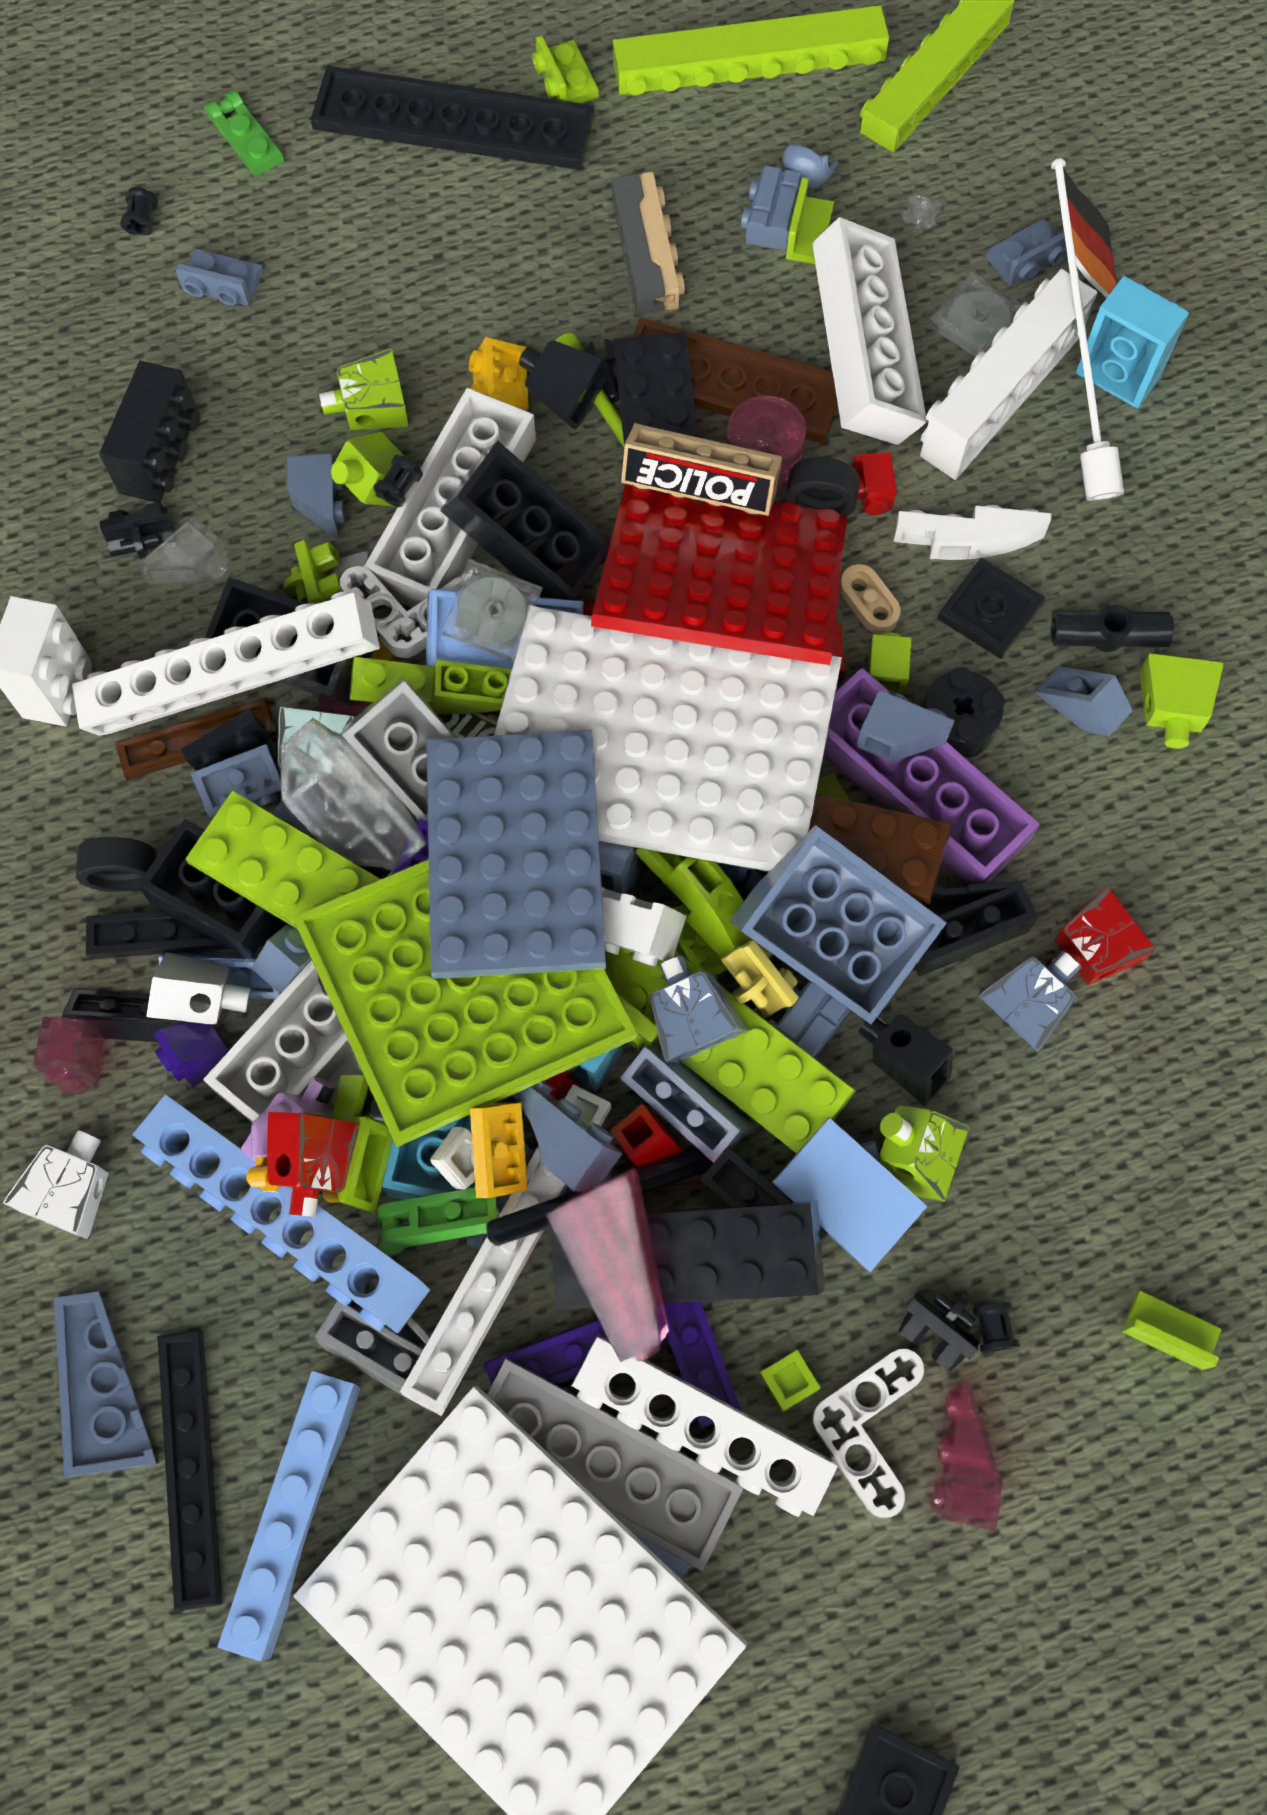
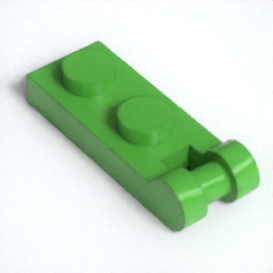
[204,90,284,177]
[377,1187,500,1255]

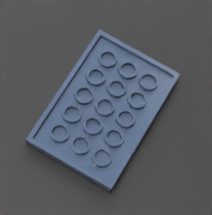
[426,730,606,979]

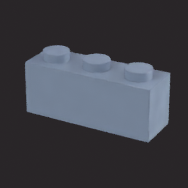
[620,1043,754,1163]

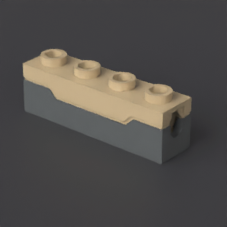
[612,172,685,315]

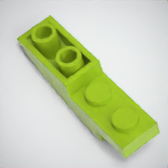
[350,657,512,714]
[635,848,753,958]

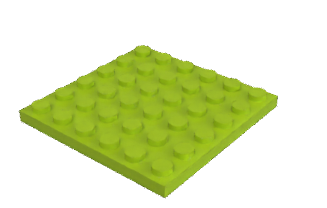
[293,859,637,1148]

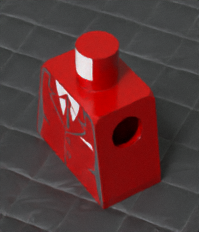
[1047,887,1155,985]
[267,1112,360,1217]

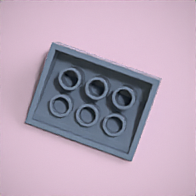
[730,825,946,1025]

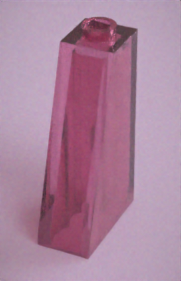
[546,1167,669,1362]

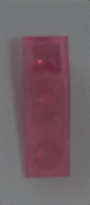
[930,1381,1003,1531]

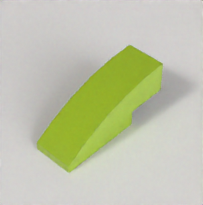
[333,1075,393,1214]

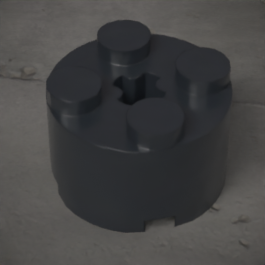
[922,667,1005,758]

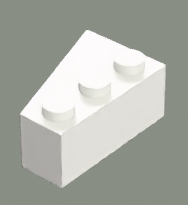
[601,887,687,967]

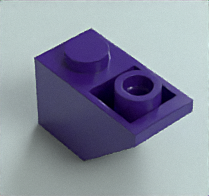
[153,1022,230,1087]

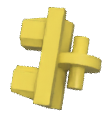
[721,940,799,1018]

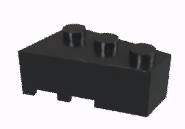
[914,881,1038,977]

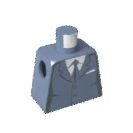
[979,950,1082,1052]
[650,956,748,1063]

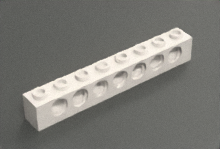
[72,591,380,736]

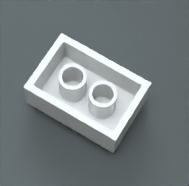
[0,596,92,727]

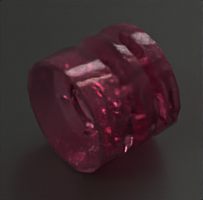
[726,395,807,495]

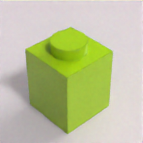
[867,632,912,695]

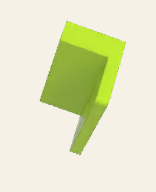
[786,177,834,264]
[1121,1291,1222,1370]

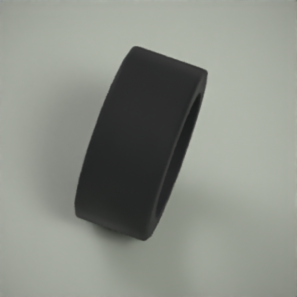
[786,457,860,516]
[76,837,156,892]

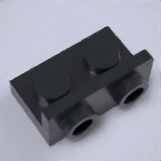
[181,709,278,771]

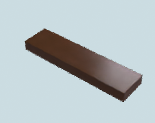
[115,697,278,780]

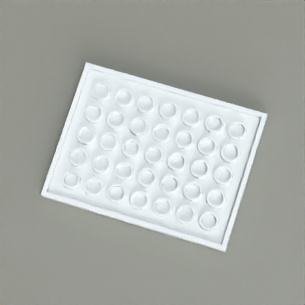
[494,606,842,871]
[293,1386,748,1815]

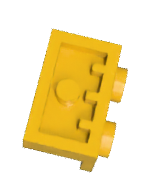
[469,337,529,412]
[470,1103,528,1198]

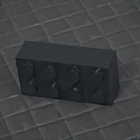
[440,441,611,601]
[205,577,380,707]

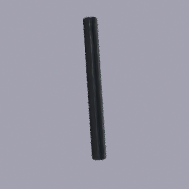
[486,1148,713,1246]

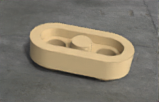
[839,564,901,634]

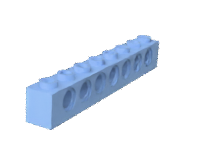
[132,1094,430,1334]

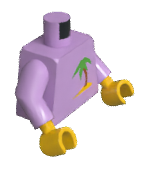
[241,1076,340,1203]

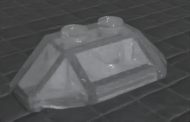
[281,718,427,870]

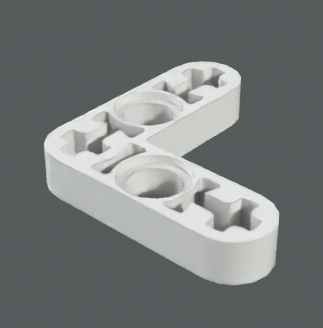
[340,566,473,658]
[812,1349,924,1518]

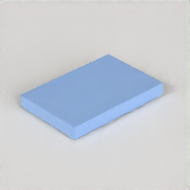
[771,1118,927,1272]

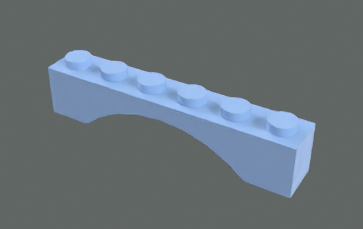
[217,1371,361,1661]

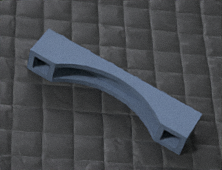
[512,1081,622,1196]

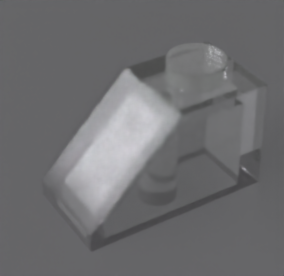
[138,516,232,587]

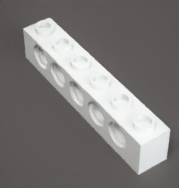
[572,1334,838,1517]

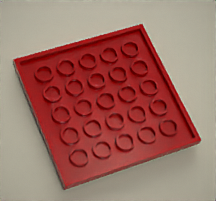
[591,484,847,665]

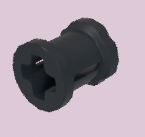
[120,187,158,235]
[373,455,423,507]
[972,1302,1020,1353]

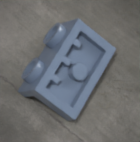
[985,218,1067,286]
[175,249,263,306]
[190,744,285,818]

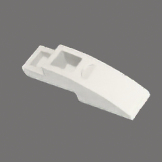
[893,505,1051,560]

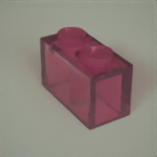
[33,1017,107,1094]

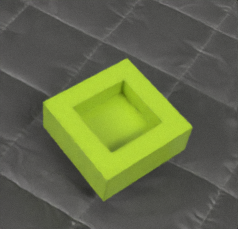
[759,1350,821,1412]

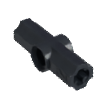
[1050,604,1174,652]

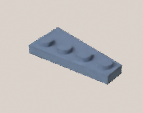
[54,1291,157,1478]

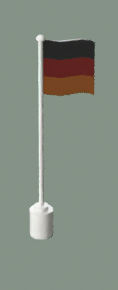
[1051,158,1124,501]

